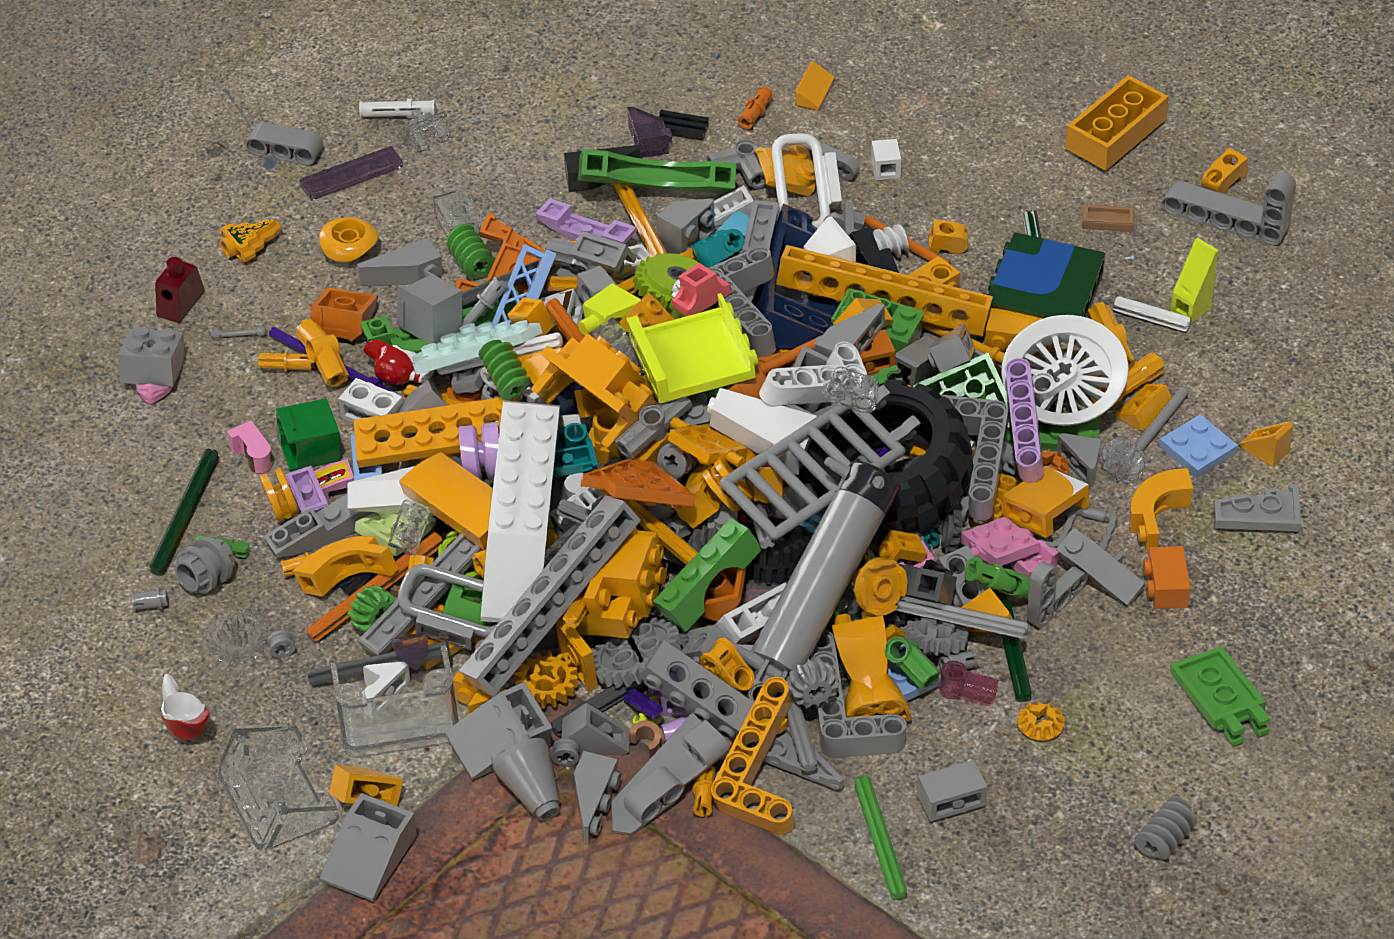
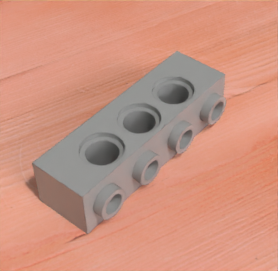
[638,640,754,742]

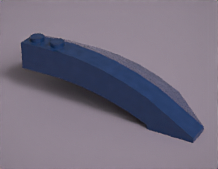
[757,203,840,349]

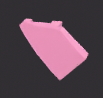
[1009,540,1063,579]

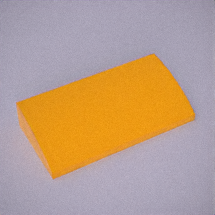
[399,452,493,550]

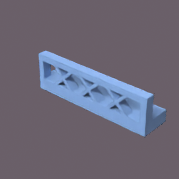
[492,244,556,325]

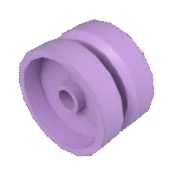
[459,422,500,484]

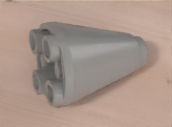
[490,734,561,821]

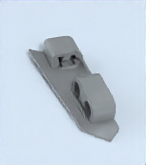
[611,713,730,835]

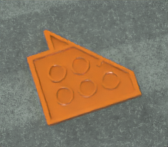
[580,459,696,509]

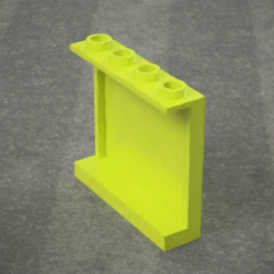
[626,293,758,404]

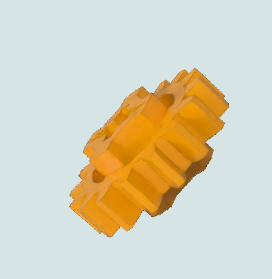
[515,651,578,709]

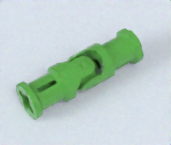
[965,556,1030,600]

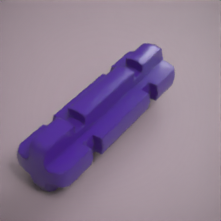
[623,687,663,719]

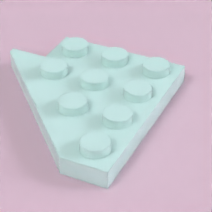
[412,320,543,374]

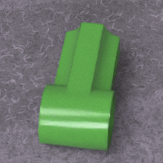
[885,637,941,690]

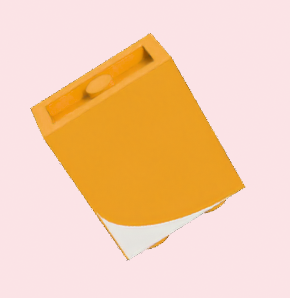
[1002,466,1090,538]

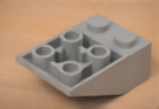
[445,682,552,780]
[319,793,417,902]

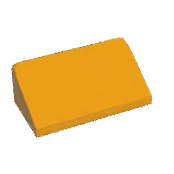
[795,61,835,110]
[1115,384,1172,431]

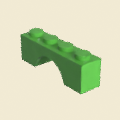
[653,518,762,632]

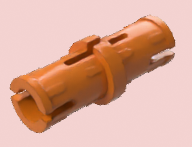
[737,86,773,129]

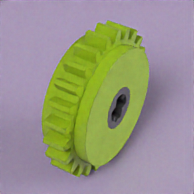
[633,253,711,314]

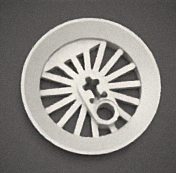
[1002,315,1128,426]

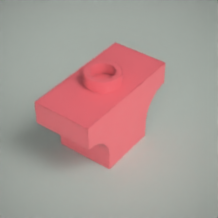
[672,263,732,316]

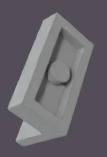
[570,231,636,272]

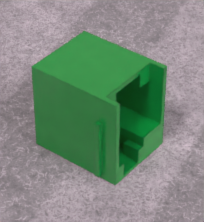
[276,398,341,471]

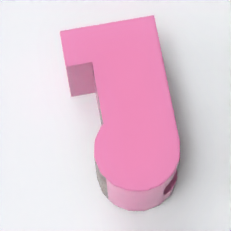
[227,420,273,473]

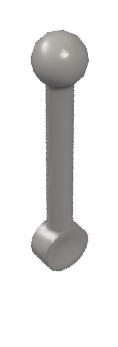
[211,326,267,341]

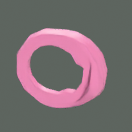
[136,384,172,405]

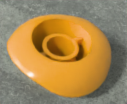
[319,217,379,262]

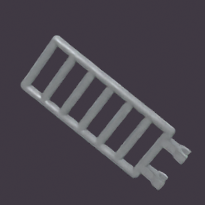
[720,385,921,540]

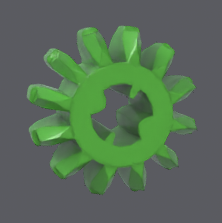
[347,585,395,633]

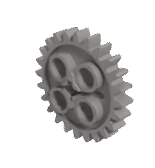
[593,617,683,688]

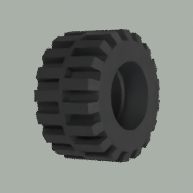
[744,517,809,583]

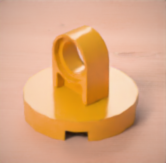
[852,557,908,616]

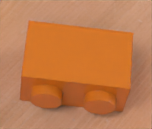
[1143,546,1191,609]

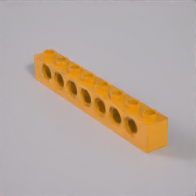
[776,245,993,336]

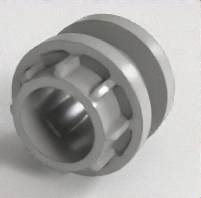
[174,536,235,594]

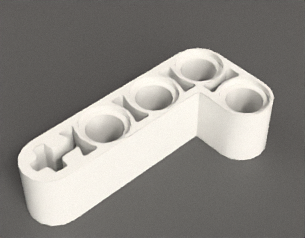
[759,341,868,406]

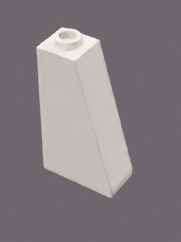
[707,388,817,475]

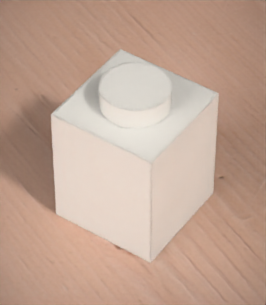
[871,139,901,180]

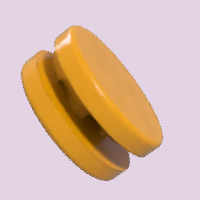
[702,458,753,512]
[260,468,300,523]

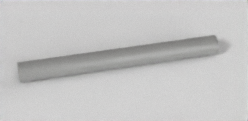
[1126,387,1189,462]

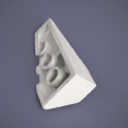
[347,466,435,516]

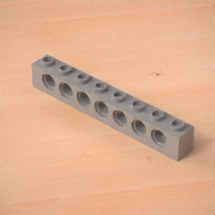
[459,495,641,697]

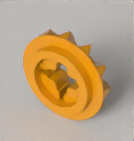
[1017,700,1065,741]

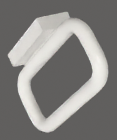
[772,133,842,228]

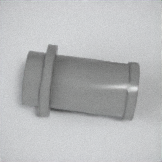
[131,587,168,611]
[939,649,978,676]

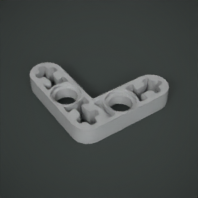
[1027,561,1088,628]

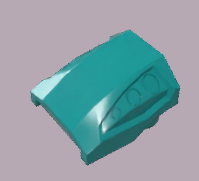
[553,423,598,478]

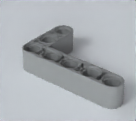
[1162,172,1296,245]
[708,247,776,357]
[941,395,1008,520]
[809,629,907,758]

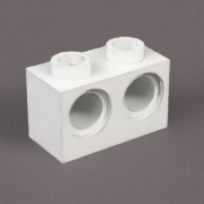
[338,378,403,423]

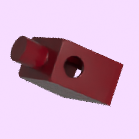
[155,257,205,324]

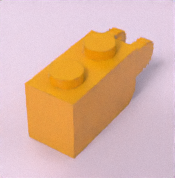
[985,308,1061,356]

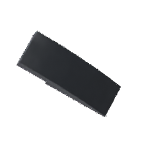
[849,227,906,298]

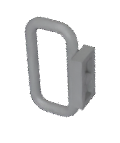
[397,564,498,650]

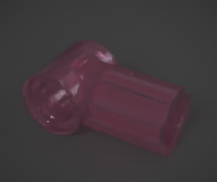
[939,661,999,704]

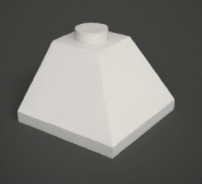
[804,216,856,286]

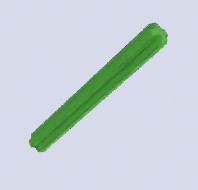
[855,775,907,900]

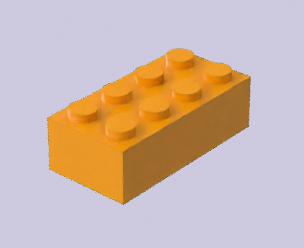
[1065,75,1169,171]

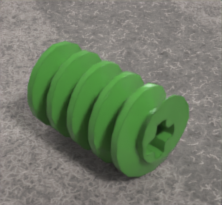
[446,223,495,280]
[478,340,532,400]

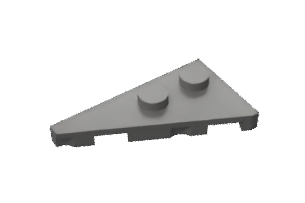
[745,725,844,790]

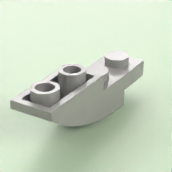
[264,494,372,557]

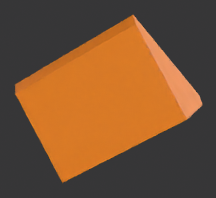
[701,567,746,622]

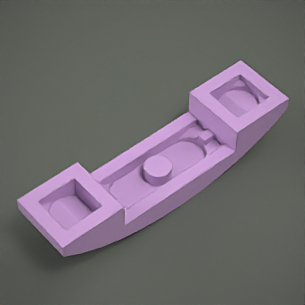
[536,198,637,244]

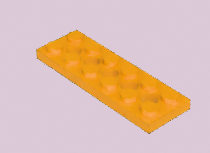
[354,397,518,468]

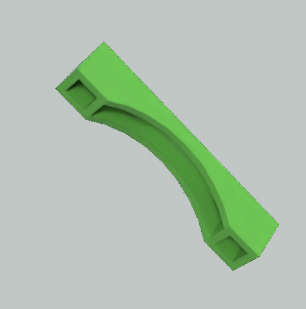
[578,149,737,195]

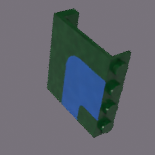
[984,232,1106,319]

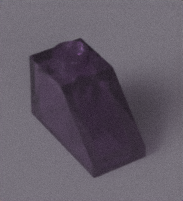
[627,107,672,159]

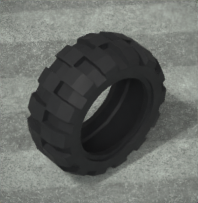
[801,380,974,538]

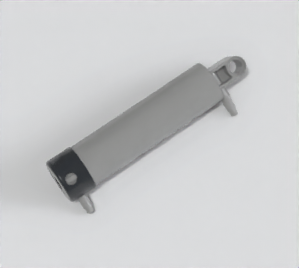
[732,457,901,702]

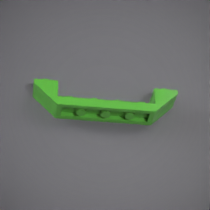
[360,282,521,345]

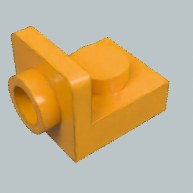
[877,530,927,562]

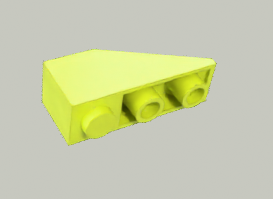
[1171,238,1219,324]

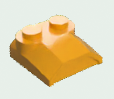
[755,145,816,197]

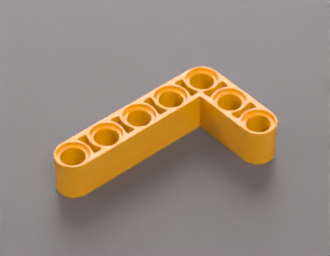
[711,677,795,835]

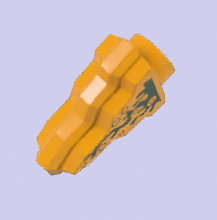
[220,219,282,264]

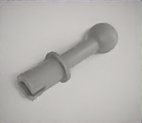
[462,276,508,326]

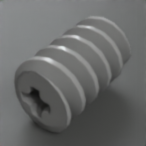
[657,442,701,479]
[1134,795,1197,860]

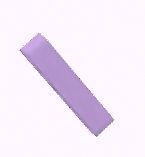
[1005,358,1044,483]

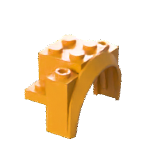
[531,333,657,458]
[563,527,666,639]

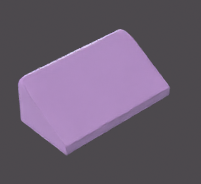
[285,466,328,514]

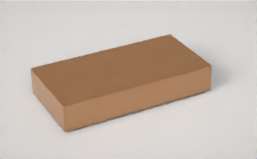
[1082,204,1135,232]

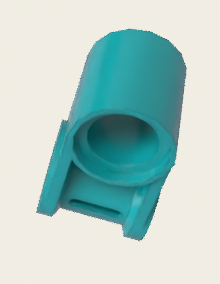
[691,229,744,268]

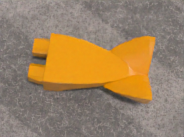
[832,610,912,721]

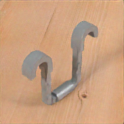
[1039,506,1123,564]

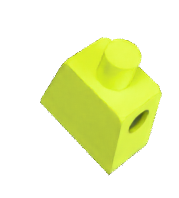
[578,283,641,339]

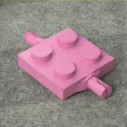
[960,517,1040,566]

